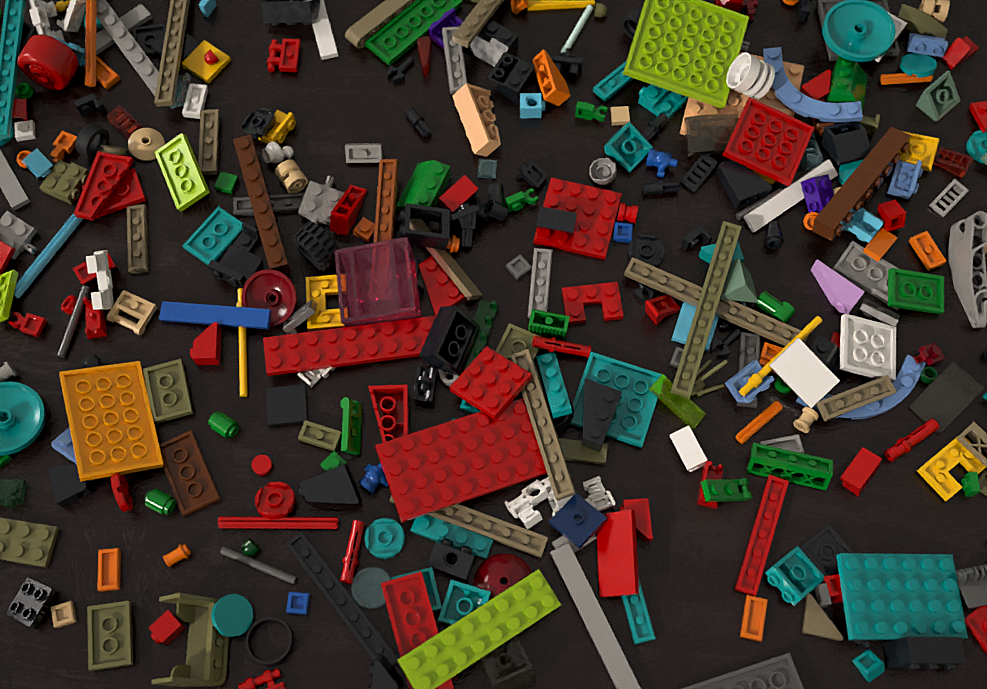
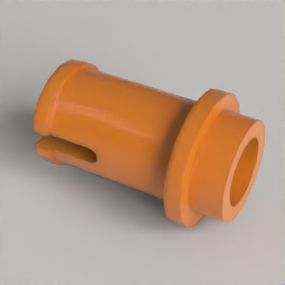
[163,544,191,567]

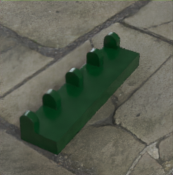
[462,300,498,371]

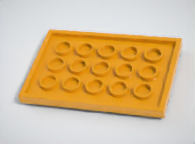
[59,361,163,482]

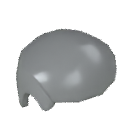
[589,158,617,185]

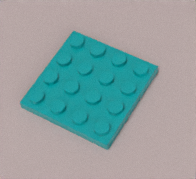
[570,352,665,448]

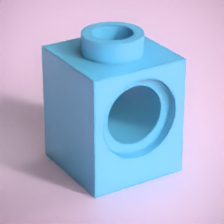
[520,93,545,118]
[22,149,53,178]

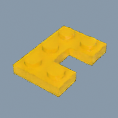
[306,274,346,332]
[917,436,986,501]

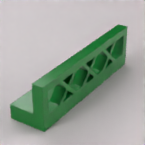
[746,442,833,490]

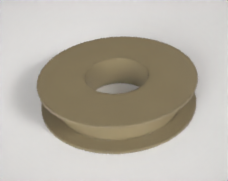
[100,145,129,155]

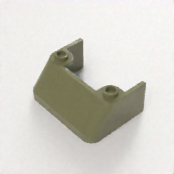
[152,593,229,687]

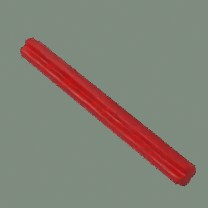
[218,516,339,529]

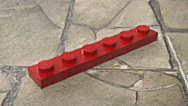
[735,475,789,596]

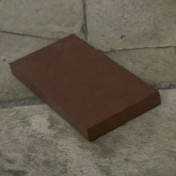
[159,430,221,517]

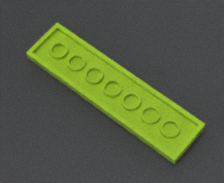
[397,569,561,689]

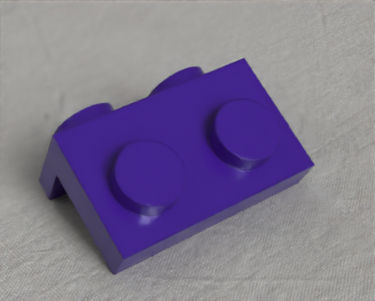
[429,8,464,49]
[801,174,834,213]

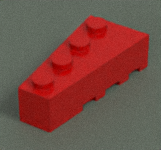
[368,384,410,443]

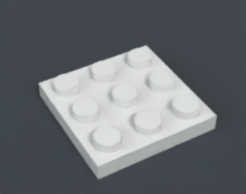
[840,314,896,382]

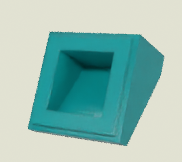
[853,649,885,682]

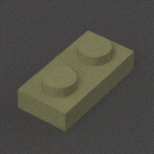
[298,420,342,452]

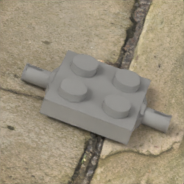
[298,176,344,226]
[0,211,37,260]

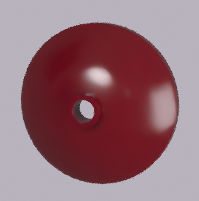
[241,269,297,326]
[473,553,532,601]

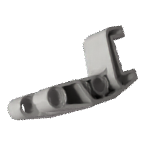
[947,211,987,328]

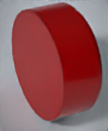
[251,455,273,476]

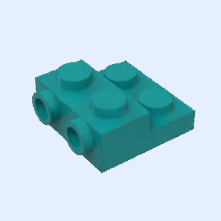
[638,84,688,119]
[765,546,824,606]

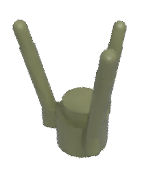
[691,359,728,397]

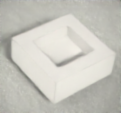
[15,120,36,141]

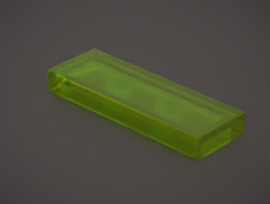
[649,374,706,429]

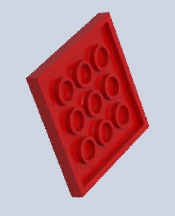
[723,97,815,187]
[533,178,622,260]

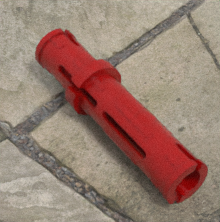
[532,335,591,358]
[884,418,940,462]
[340,520,365,584]

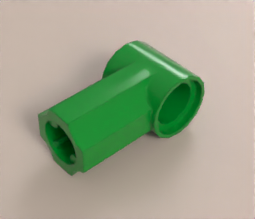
[754,291,795,324]

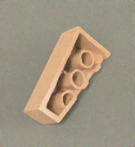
[453,83,501,157]

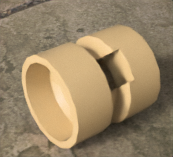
[919,0,950,23]
[275,159,308,194]

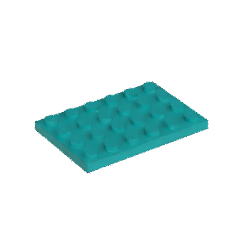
[836,553,968,640]

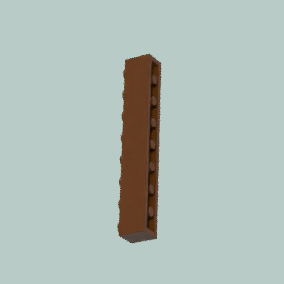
[812,127,911,241]
[233,134,291,274]

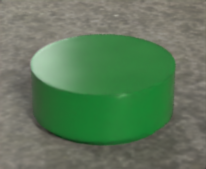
[774,375,792,393]

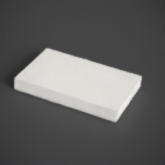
[769,338,840,408]

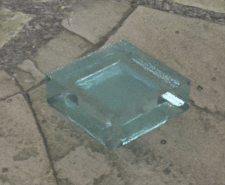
[478,159,497,179]

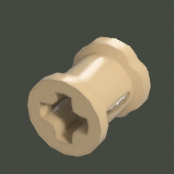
[793,407,819,433]

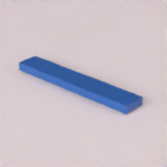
[159,301,272,329]

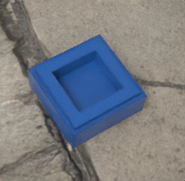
[613,222,633,243]
[286,591,311,615]

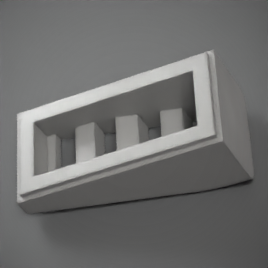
[929,179,969,217]

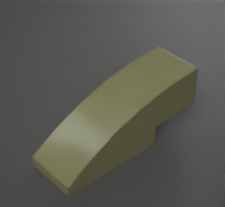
[897,4,948,38]

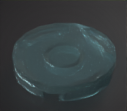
[351,567,391,609]

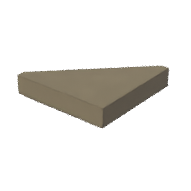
[802,594,843,641]

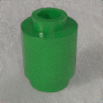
[208,411,239,439]
[144,488,176,515]

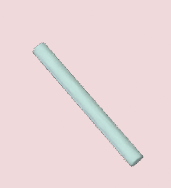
[558,5,594,56]

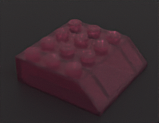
[334,237,421,327]

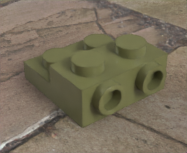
[39,160,89,205]

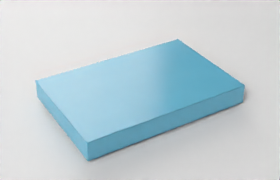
[671,302,719,351]

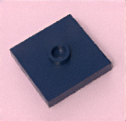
[549,493,607,549]

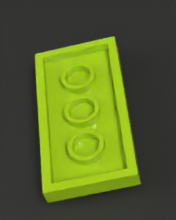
[155,133,210,212]

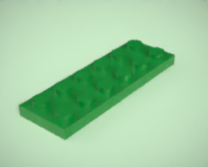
[365,0,463,66]

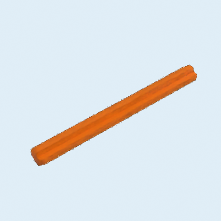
[85,0,97,87]

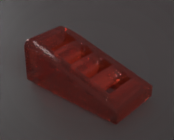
[417,36,431,77]
[107,105,144,139]
[933,146,974,178]

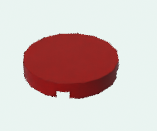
[111,473,133,512]
[255,481,296,520]

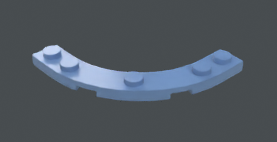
[763,47,863,123]
[796,355,926,420]

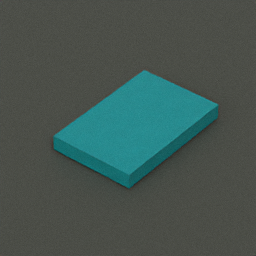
[183,206,243,265]

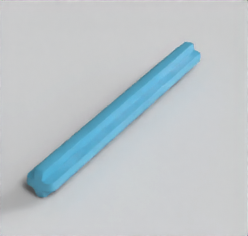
[14,213,83,298]

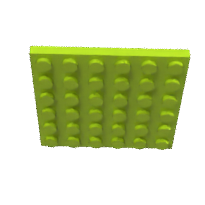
[623,0,749,109]

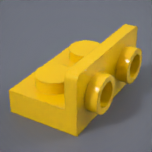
[258,110,296,145]

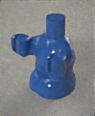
[646,148,678,178]
[358,463,388,494]

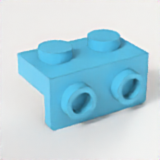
[844,208,884,243]

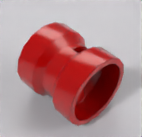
[617,203,638,224]

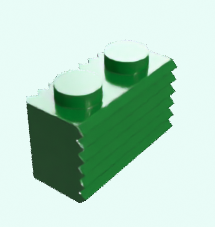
[528,309,570,341]

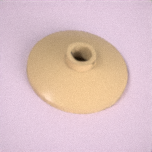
[128,128,165,161]

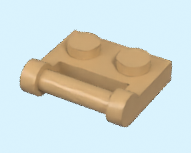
[107,290,158,335]

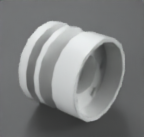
[726,52,775,100]

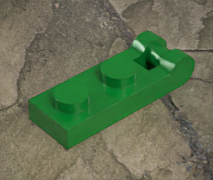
[341,397,362,455]
[701,478,753,502]

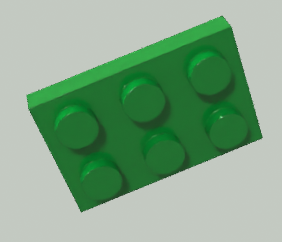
[888,268,944,314]

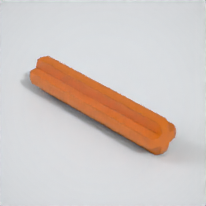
[880,73,933,85]
[736,401,783,444]

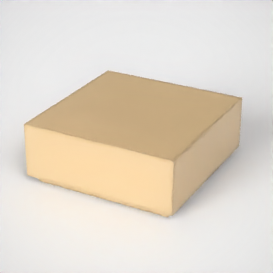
[610,106,630,126]
[51,601,77,628]

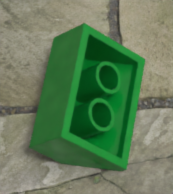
[827,56,868,111]
[396,160,451,210]

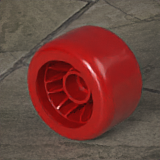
[17,34,79,90]

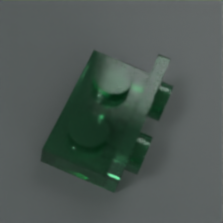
[0,479,26,507]

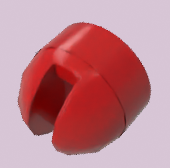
[204,49,219,65]

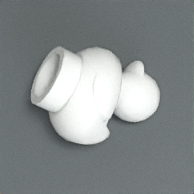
[262,141,294,164]

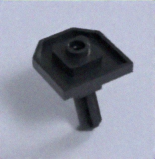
[450,203,486,247]

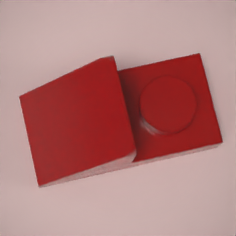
[940,36,979,69]
[645,295,681,325]

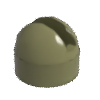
[594,3,608,17]

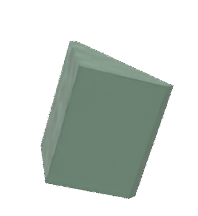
[916,71,961,121]
[720,259,758,303]

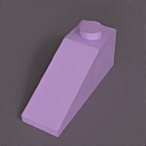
[811,259,865,314]

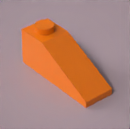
[532,49,571,106]

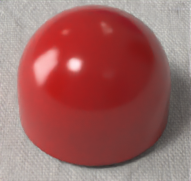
[61,295,78,315]

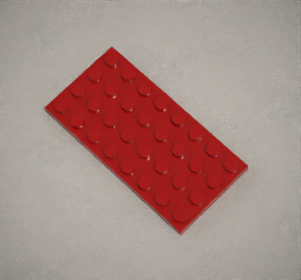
[375,398,547,523]

